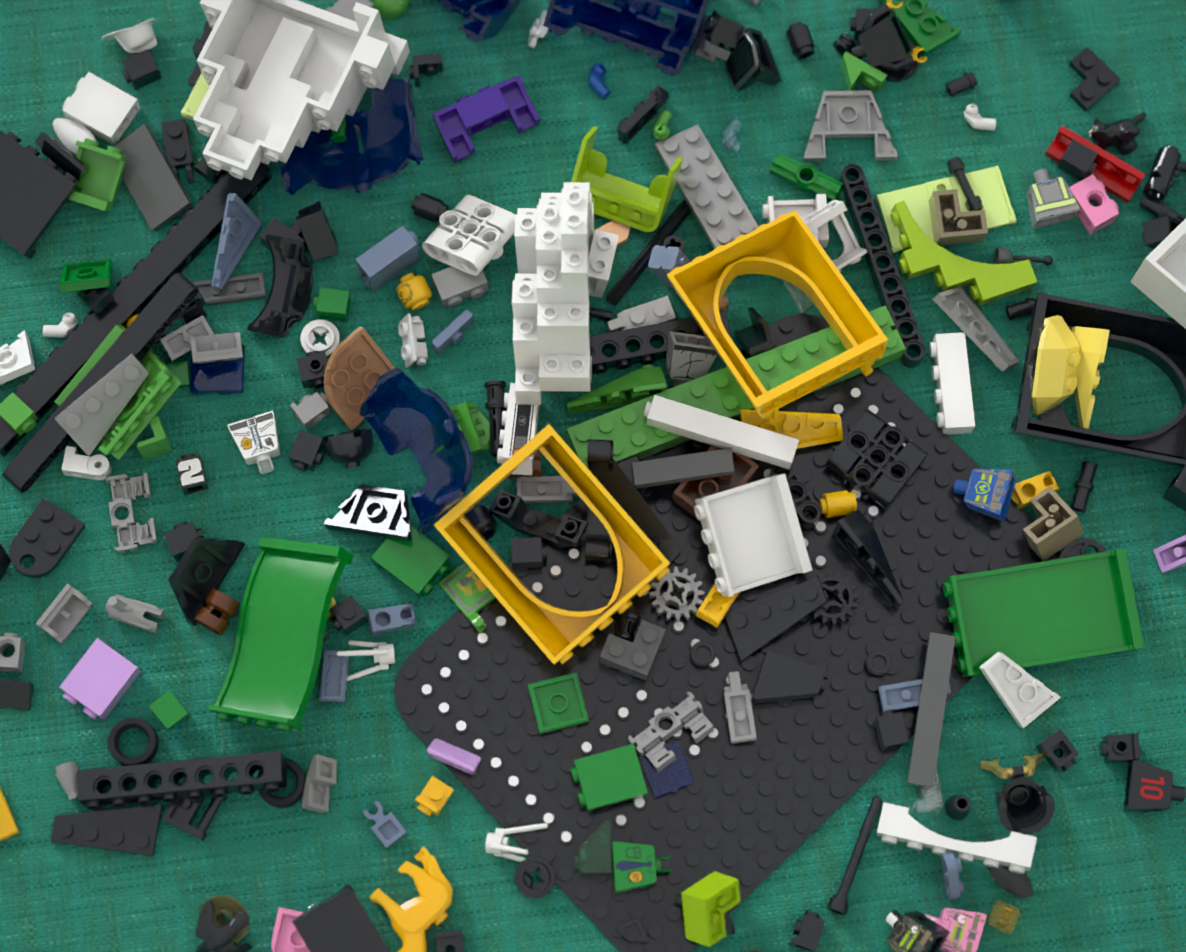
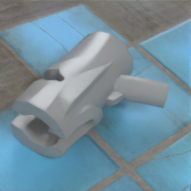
[105,594,165,634]

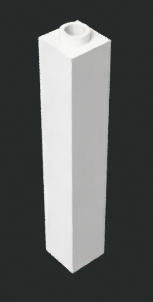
[643,395,799,470]

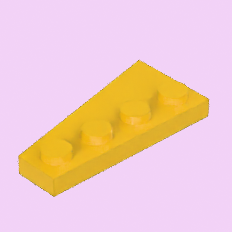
[739,409,843,458]

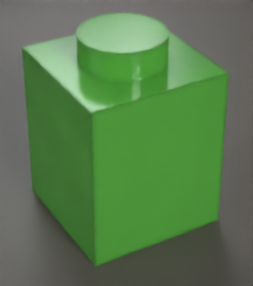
[0,392,38,436]

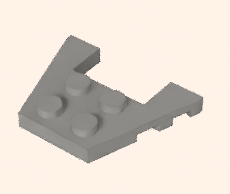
[803,90,898,162]

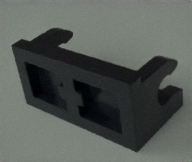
[296,201,339,261]

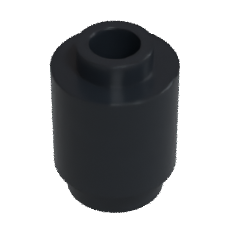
[785,22,815,60]
[411,193,449,223]

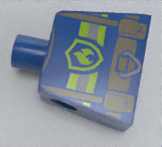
[954,469,1017,522]

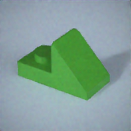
[841,52,887,92]

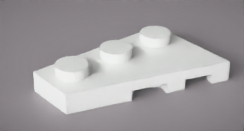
[0,330,35,384]
[979,652,1061,728]

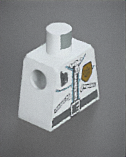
[228,410,280,474]

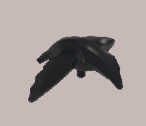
[196,900,253,952]

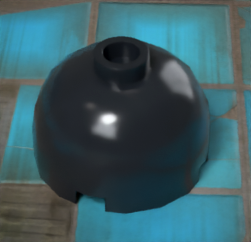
[323,428,374,468]

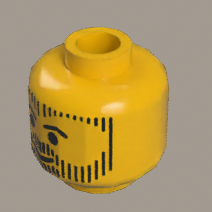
[396,273,432,311]

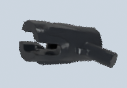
[1143,145,1186,200]

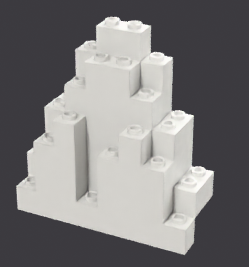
[193,0,410,180]
[512,182,594,405]

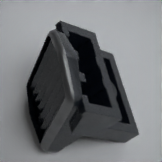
[724,28,782,91]

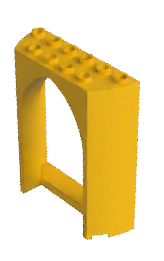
[667,210,888,424]
[434,424,670,664]

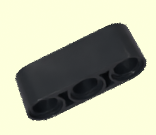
[769,465,821,529]

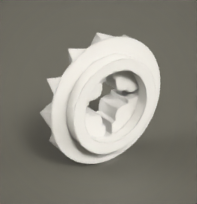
[300,320,340,356]

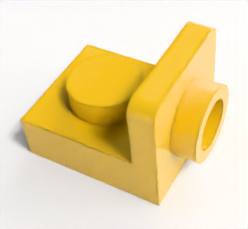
[415,776,454,817]

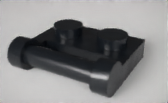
[162,777,229,841]

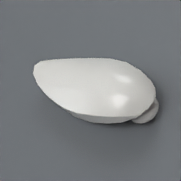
[53,118,99,154]

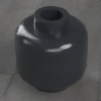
[465,505,497,541]

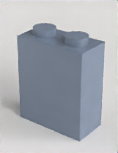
[355,226,420,293]

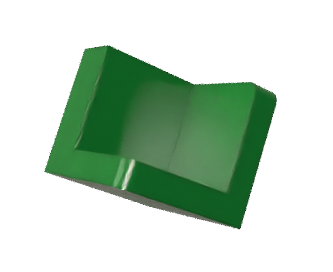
[149,690,191,729]

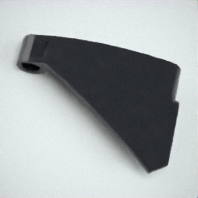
[585,439,681,563]

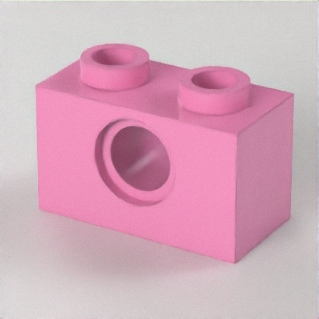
[1069,174,1119,235]

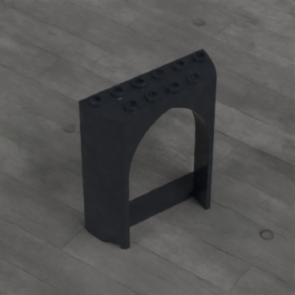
[1011,293,1186,467]

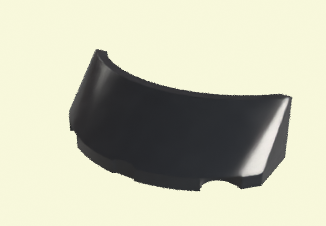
[247,234,313,337]

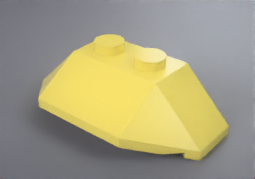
[1032,315,1081,415]

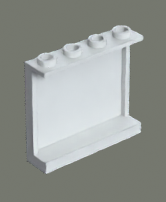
[694,474,812,597]

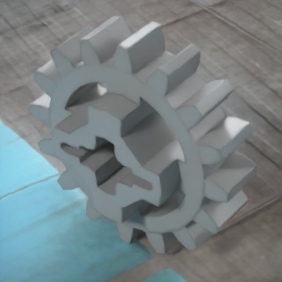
[649,567,704,622]

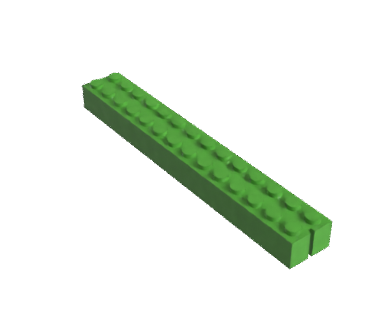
[567,305,906,468]

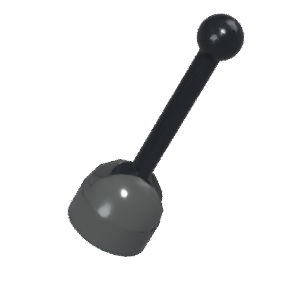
[994,247,1053,265]

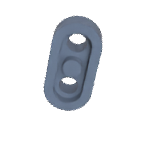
[941,853,964,900]

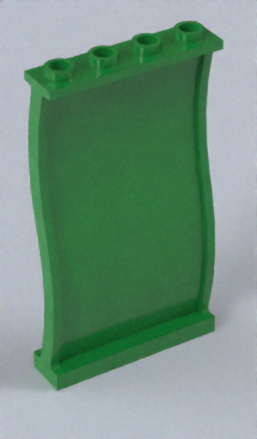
[208,537,354,732]
[943,548,1144,677]

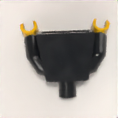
[852,0,927,71]

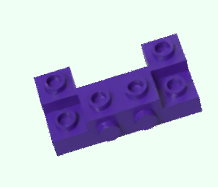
[432,75,540,163]

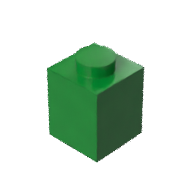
[313,287,351,322]

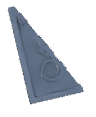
[211,193,262,290]

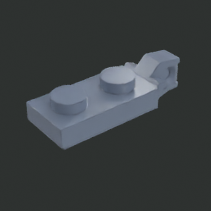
[878,679,951,711]

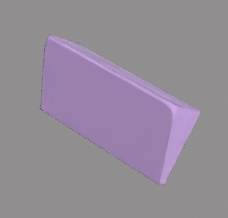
[427,739,481,775]

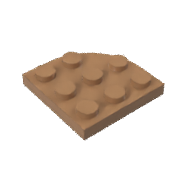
[324,326,406,431]

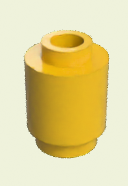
[819,490,857,518]

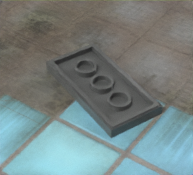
[114,124,193,231]

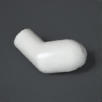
[964,104,996,131]

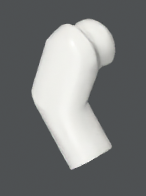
[43,313,77,338]

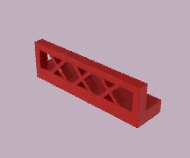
[1045,126,1145,203]

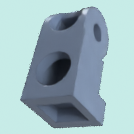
[367,604,417,637]

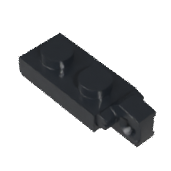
[618,85,669,144]

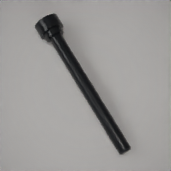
[826,796,883,916]

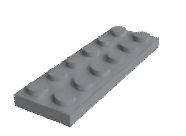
[655,125,759,249]

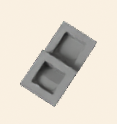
[302,754,337,813]

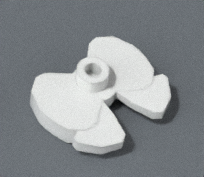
[528,10,550,48]

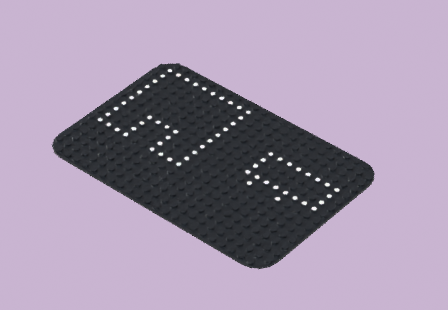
[394,313,1060,952]

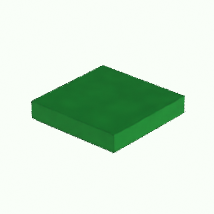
[60,259,113,293]
[527,672,589,735]

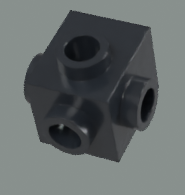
[296,351,329,389]

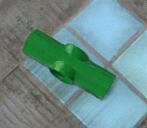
[769,153,843,202]

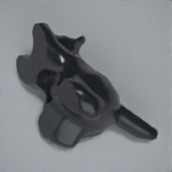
[1088,112,1146,155]

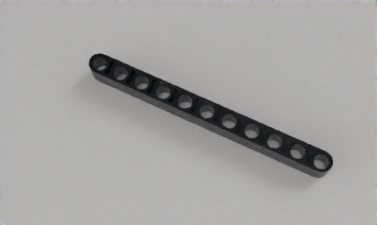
[2,272,199,493]

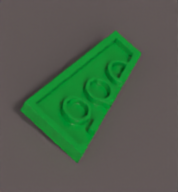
[879,0,962,56]

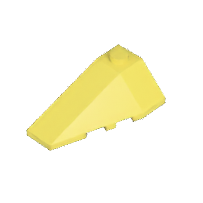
[1071,326,1110,429]

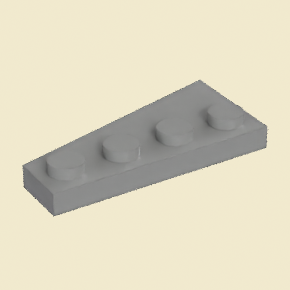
[55,353,149,456]

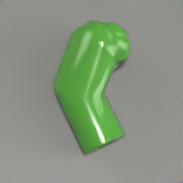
[652,110,672,140]

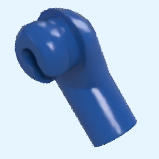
[588,63,611,99]

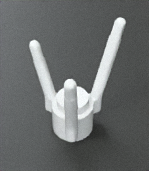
[337,640,395,681]
[485,823,548,862]

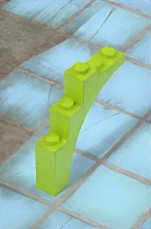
[890,201,1037,306]

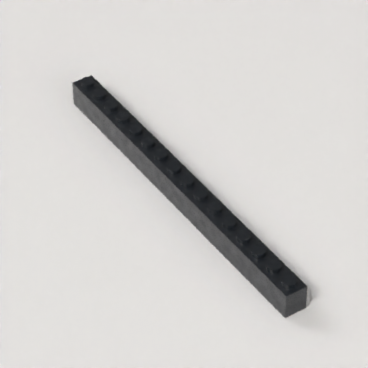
[0,162,272,457]

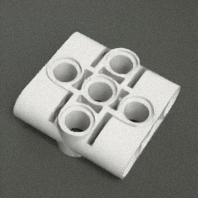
[422,195,515,276]

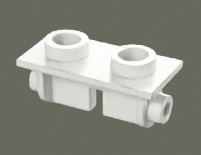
[398,314,428,368]

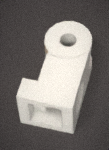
[61,446,112,480]

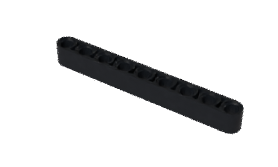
[839,164,925,368]

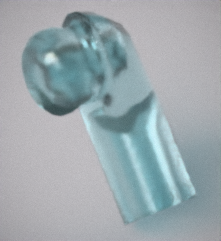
[721,118,743,154]

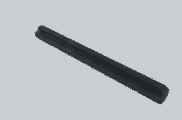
[606,198,692,306]

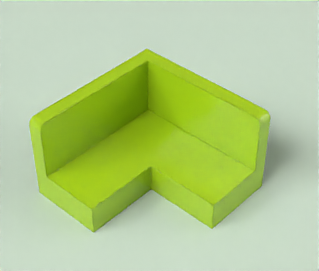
[681,872,741,947]

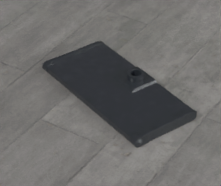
[292,884,390,952]

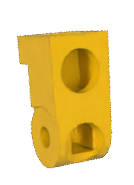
[1012,471,1059,510]

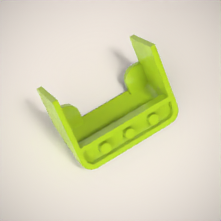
[571,126,684,232]

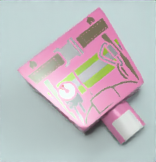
[925,908,987,952]

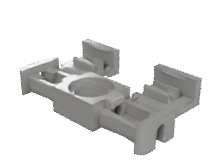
[106,473,158,553]
[629,692,714,773]

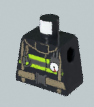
[886,910,950,952]

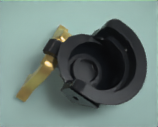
[980,754,1054,835]

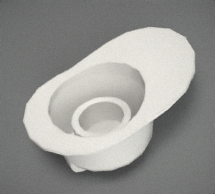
[101,19,157,53]

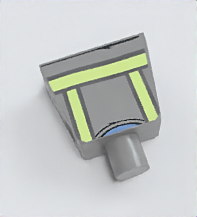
[1027,169,1080,229]

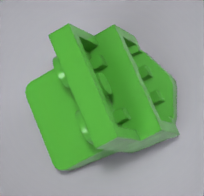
[426,402,491,461]

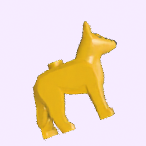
[369,847,453,952]

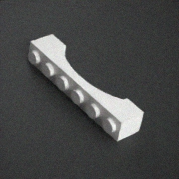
[877,802,1037,874]

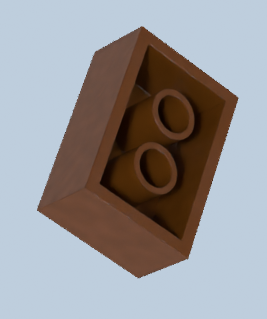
[672,446,759,522]

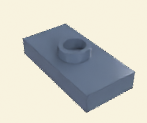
[432,310,474,356]
[319,650,349,703]

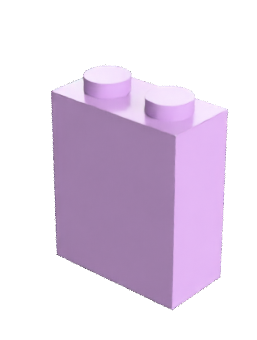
[60,638,141,720]

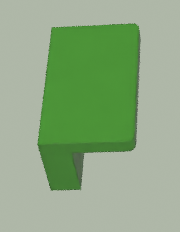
[136,415,173,460]

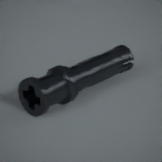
[484,380,506,457]

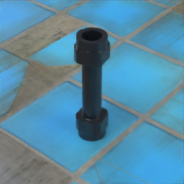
[947,157,984,211]

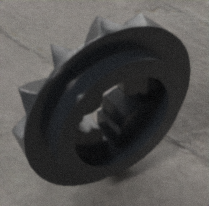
[515,856,556,898]

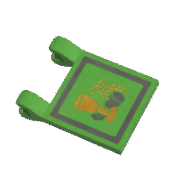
[438,562,496,632]

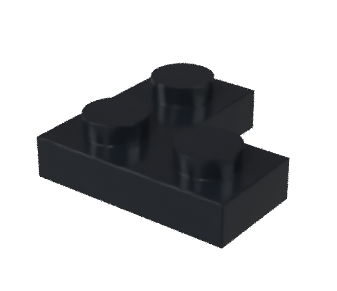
[1069,47,1121,112]

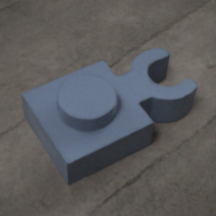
[363,801,407,849]

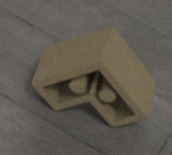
[929,189,988,246]
[1023,487,1084,561]

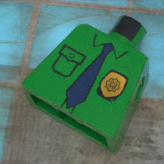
[612,841,671,894]

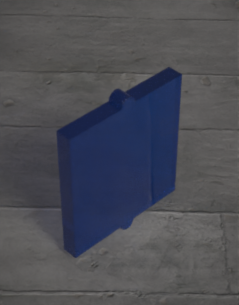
[639,741,694,798]

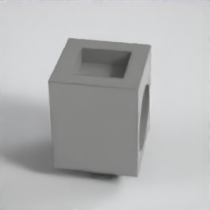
[0,633,26,672]

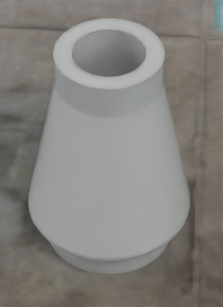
[55,760,80,800]

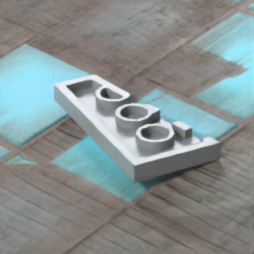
[933,286,1020,372]

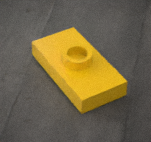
[696,584,740,628]

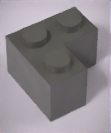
[599,620,666,681]

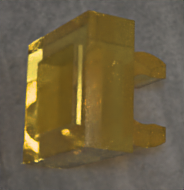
[986,900,1022,935]

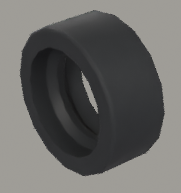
[108,717,159,766]
[257,758,306,808]

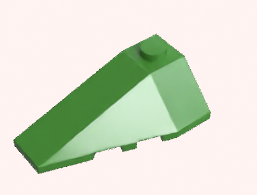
[567,365,667,415]

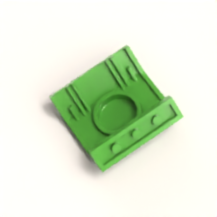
[54,324,182,460]

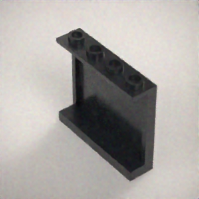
[0,130,82,260]

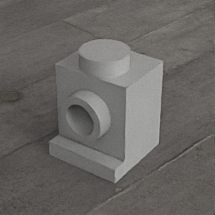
[290,392,330,431]

